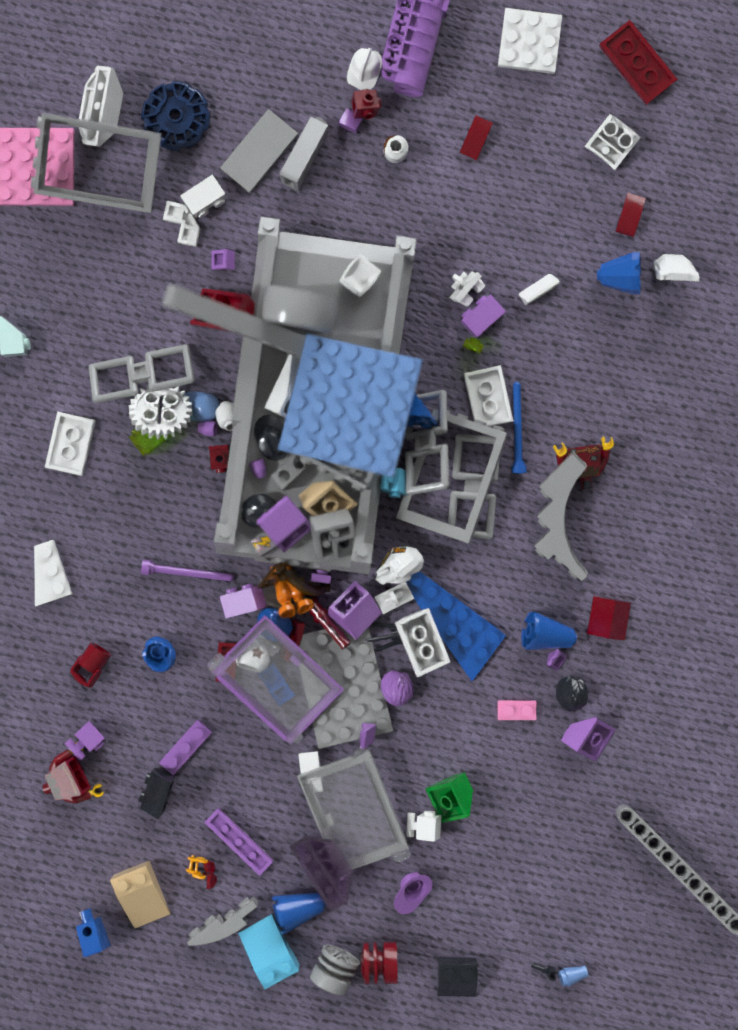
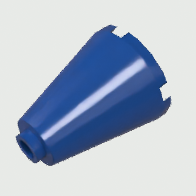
[521,612,577,650]
[271,893,326,935]

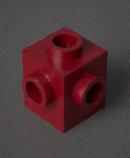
[351,89,381,119]

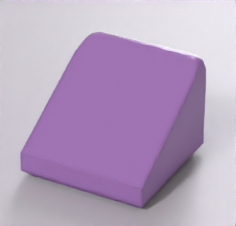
[339,108,363,134]
[212,249,235,270]
[359,723,376,749]

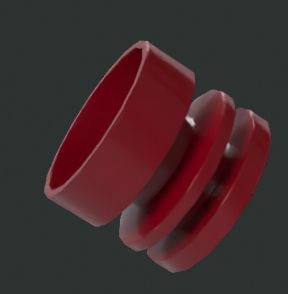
[361,942,398,985]

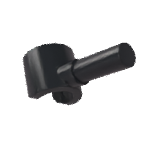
[531,962,559,981]

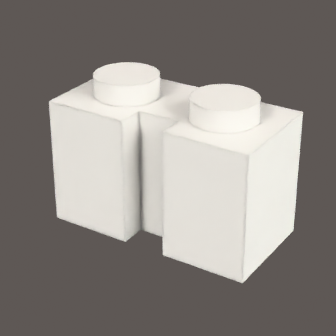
[181,174,227,219]

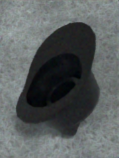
[254,415,288,461]

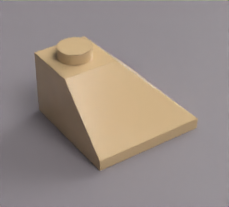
[299,481,358,516]

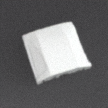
[585,114,641,170]
[653,254,699,281]

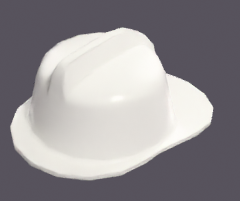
[347,48,382,90]

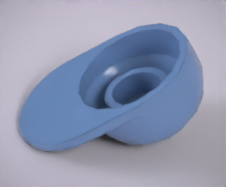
[185,391,220,422]

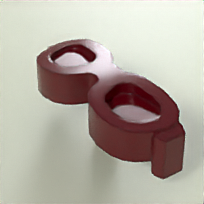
[202,860,217,889]

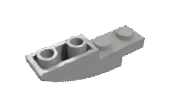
[187,896,258,946]

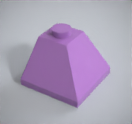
[561,717,616,762]

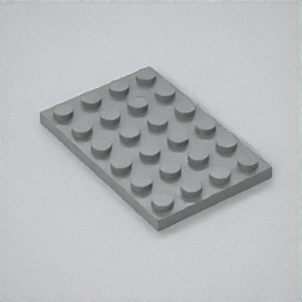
[299,625,393,749]

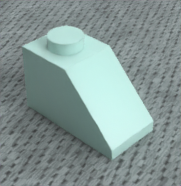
[0,316,30,357]

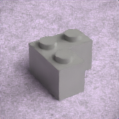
[309,508,355,562]

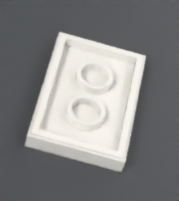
[463,365,513,427]
[45,412,96,476]

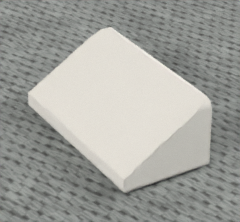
[519,274,560,305]

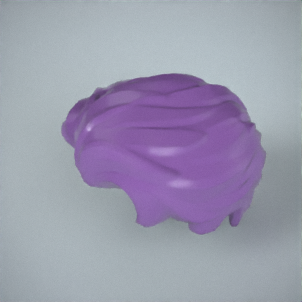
[381,670,414,706]

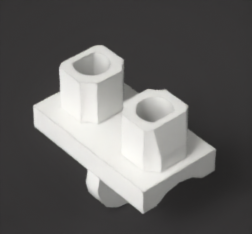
[449,271,485,306]
[375,582,414,614]

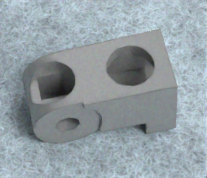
[271,455,308,491]

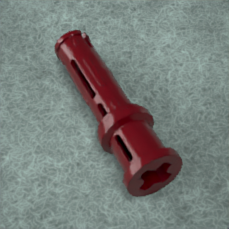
[309,597,351,650]

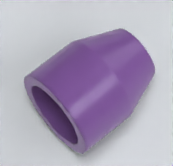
[197,421,218,436]
[249,458,266,479]

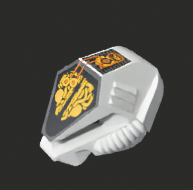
[375,547,424,585]

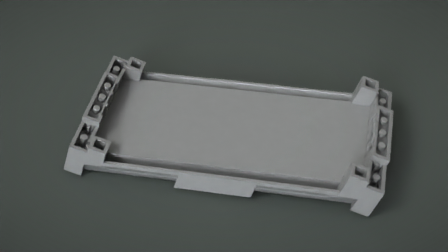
[214,217,416,575]

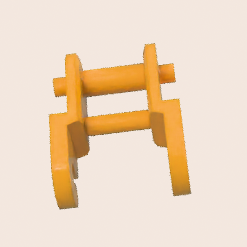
[186,855,208,879]

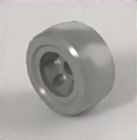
[261,285,338,333]

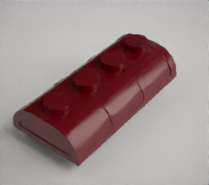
[190,288,255,332]

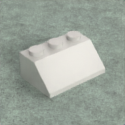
[395,608,450,677]

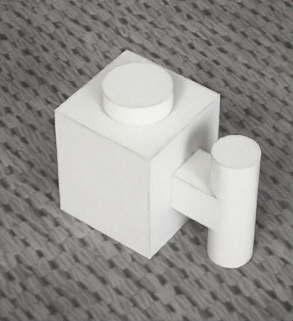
[406,811,442,842]

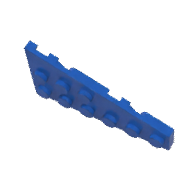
[406,571,506,681]

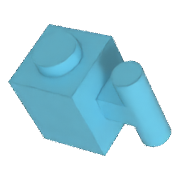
[380,468,408,498]

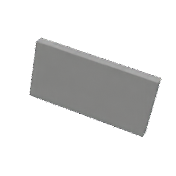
[220,109,298,193]

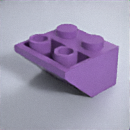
[256,496,311,553]
[328,581,382,640]

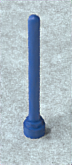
[511,382,527,474]

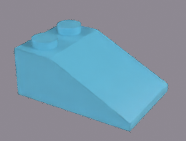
[238,914,300,989]

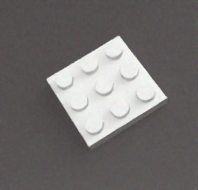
[498,8,562,74]

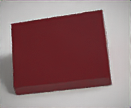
[587,596,631,640]

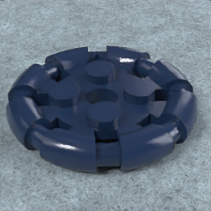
[141,81,210,151]

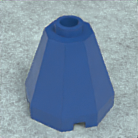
[597,252,641,294]

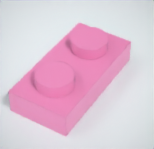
[497,700,536,720]

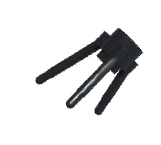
[365,622,403,652]

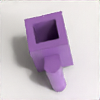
[65,721,105,761]

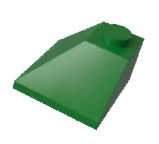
[425,772,473,823]

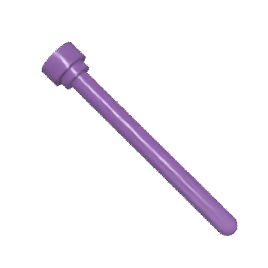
[141,559,234,581]

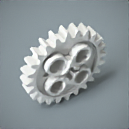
[129,385,192,440]

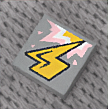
[249,531,276,558]

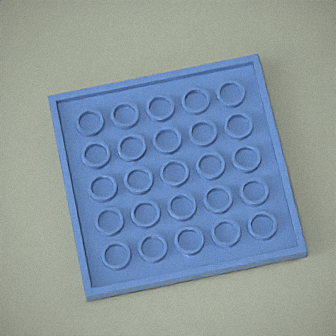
[278,334,423,477]

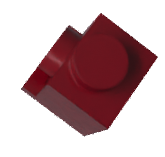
[208,445,230,473]

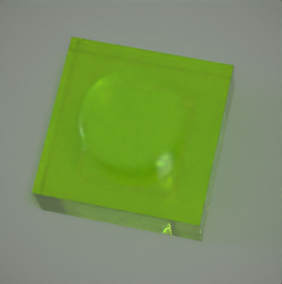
[462,337,484,355]

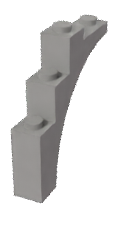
[535,452,588,581]

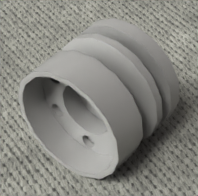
[310,944,360,995]

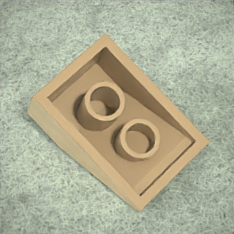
[110,861,171,928]

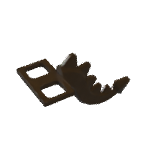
[258,562,331,596]

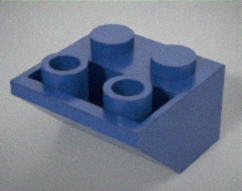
[407,394,438,429]

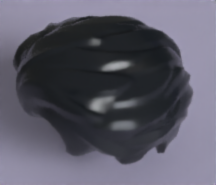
[241,494,277,528]
[556,675,588,712]

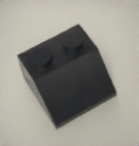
[139,769,176,819]
[437,957,478,997]

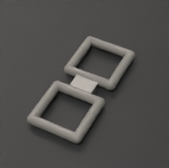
[89,344,195,404]
[405,390,449,495]
[448,434,500,540]

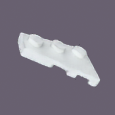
[34,540,72,607]

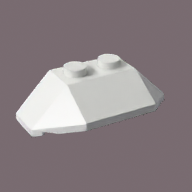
[79,66,123,147]

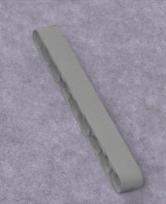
[162,285,306,358]
[616,805,738,934]

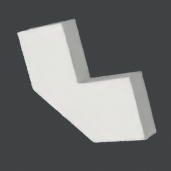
[163,201,201,247]

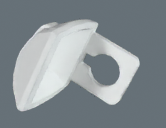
[340,254,381,297]

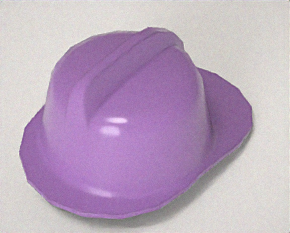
[394,871,433,914]

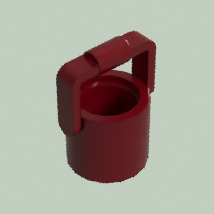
[70,642,112,688]

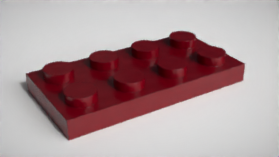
[599,20,678,105]

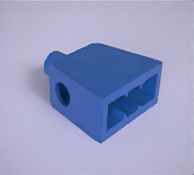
[76,908,111,957]

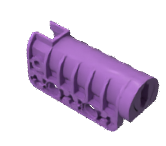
[381,0,450,97]

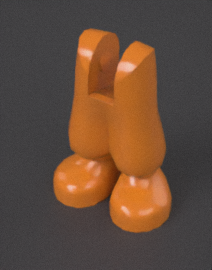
[270,566,314,618]

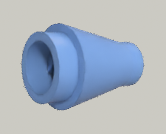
[558,965,588,987]

